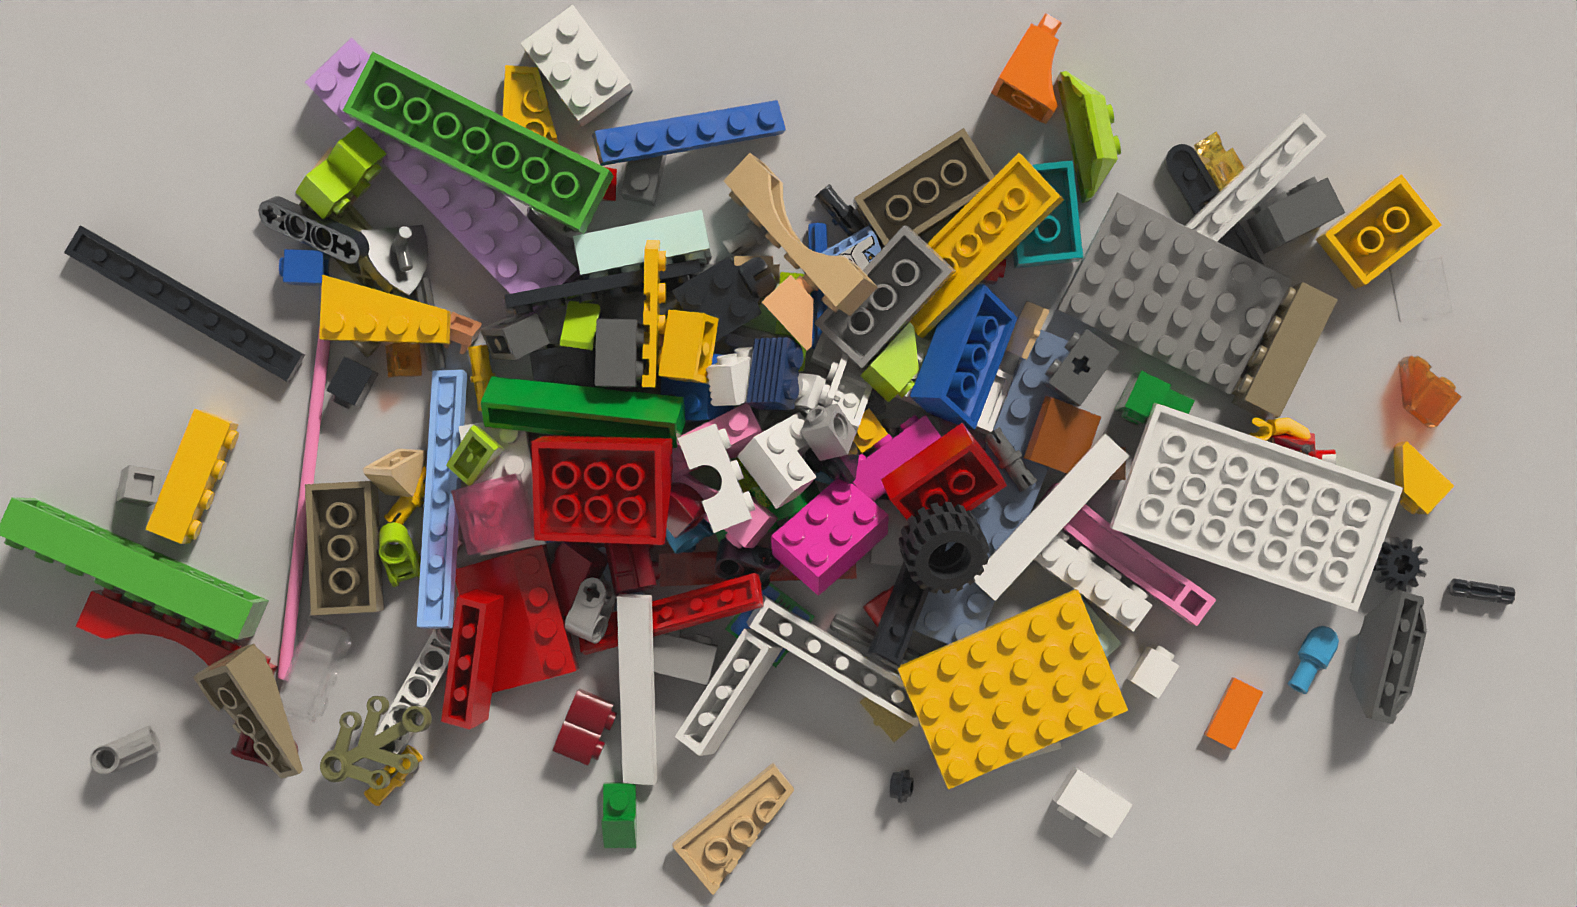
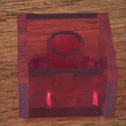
[451,473,534,556]

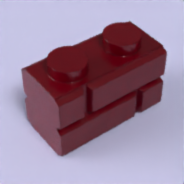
[604,543,660,596]

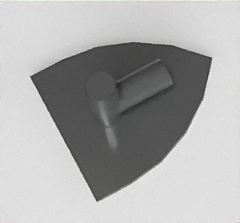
[360,225,428,296]

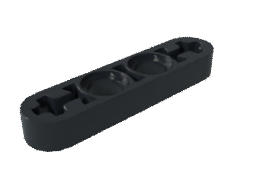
[258,196,370,263]

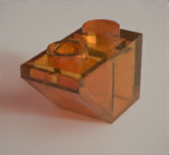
[1398,355,1461,428]

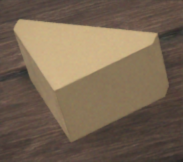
[363,449,427,497]

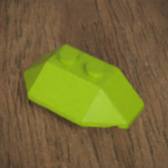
[1056,71,1121,203]

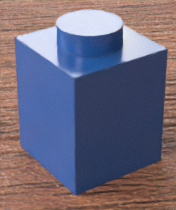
[279,249,330,286]

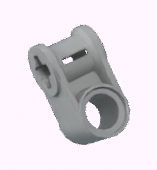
[565,578,617,644]

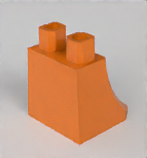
[991,13,1062,124]

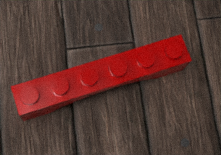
[75,588,278,675]

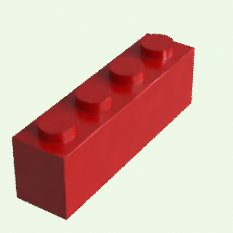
[441,589,505,730]

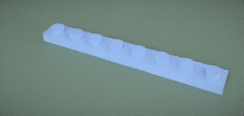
[417,370,467,629]

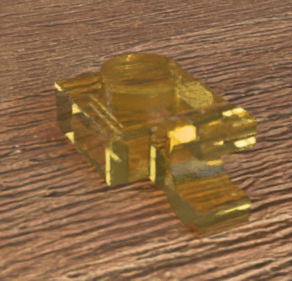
[1194,131,1245,191]

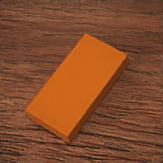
[1204,677,1263,750]

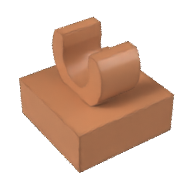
[443,312,482,354]

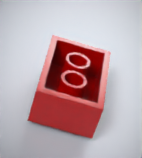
[881,423,1007,520]

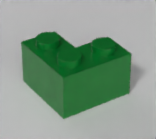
[1115,370,1195,426]

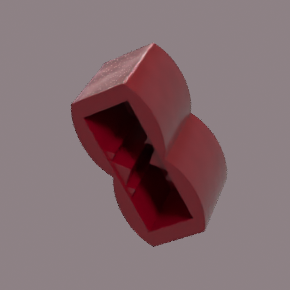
[552,688,618,766]

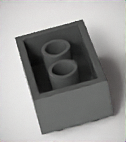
[1247,176,1345,254]
[595,319,646,393]

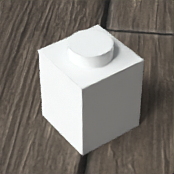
[1126,645,1179,699]

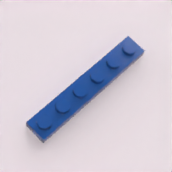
[592,100,786,166]

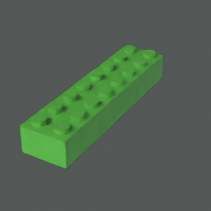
[342,51,614,234]
[0,497,269,642]

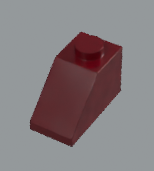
[550,541,608,617]

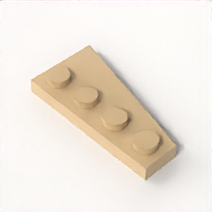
[672,763,794,895]

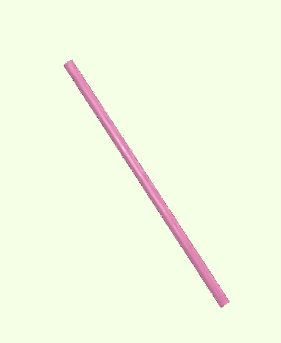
[277,326,331,679]

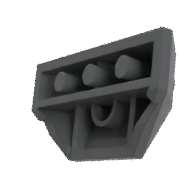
[1349,590,1427,724]

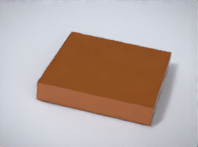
[1024,396,1101,474]

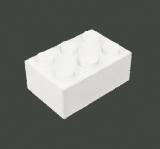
[521,5,633,127]

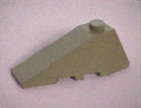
[193,644,303,779]

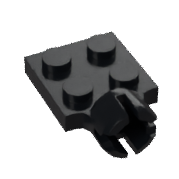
[672,257,777,342]
[529,346,598,388]

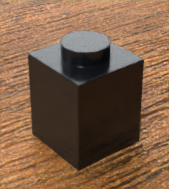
[326,356,379,409]

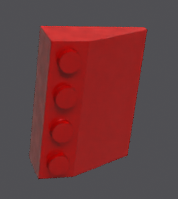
[531,435,673,545]
[455,544,580,693]

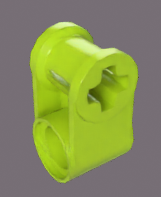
[379,522,421,588]

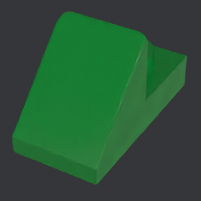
[601,782,637,848]

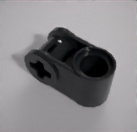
[714,537,781,591]

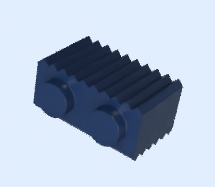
[745,337,804,410]

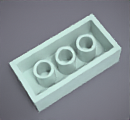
[573,210,712,280]

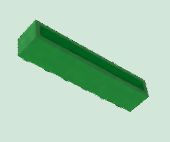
[481,376,685,448]

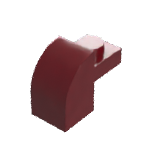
[667,482,707,538]

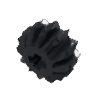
[1373,537,1428,592]

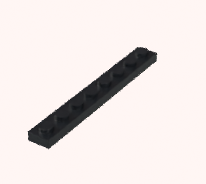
[64,225,305,382]

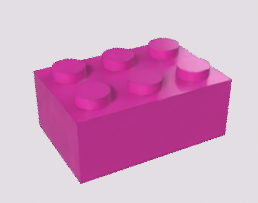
[771,479,889,596]

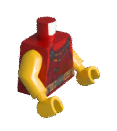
[1250,417,1336,465]

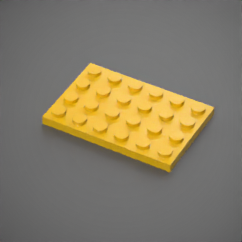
[897,589,1128,789]

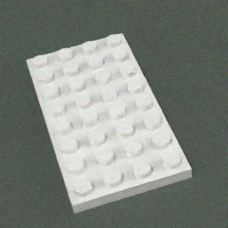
[1110,403,1403,612]

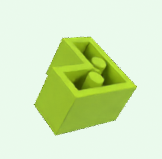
[295,126,387,220]

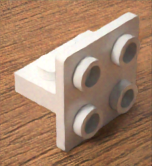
[817,352,872,433]

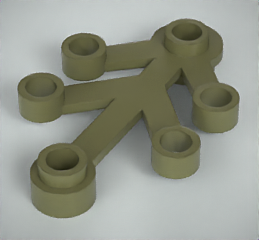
[320,696,432,790]

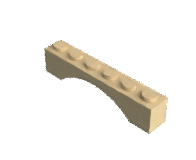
[724,153,878,316]

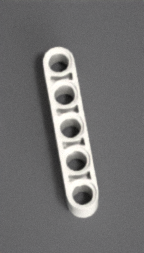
[375,616,454,755]

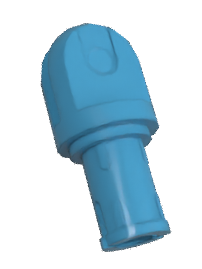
[1288,626,1339,694]

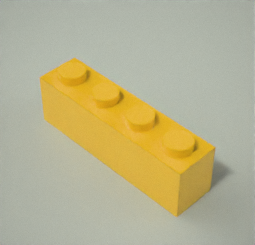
[145,409,239,544]

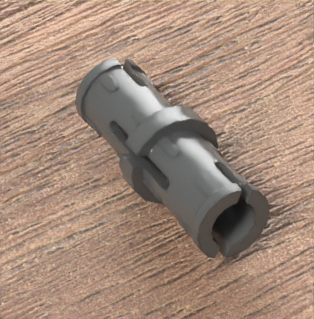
[983,427,1037,493]

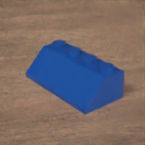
[910,284,1018,430]

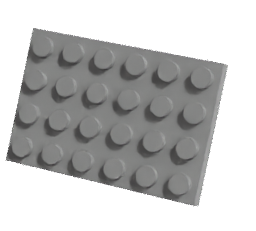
[1057,192,1292,395]

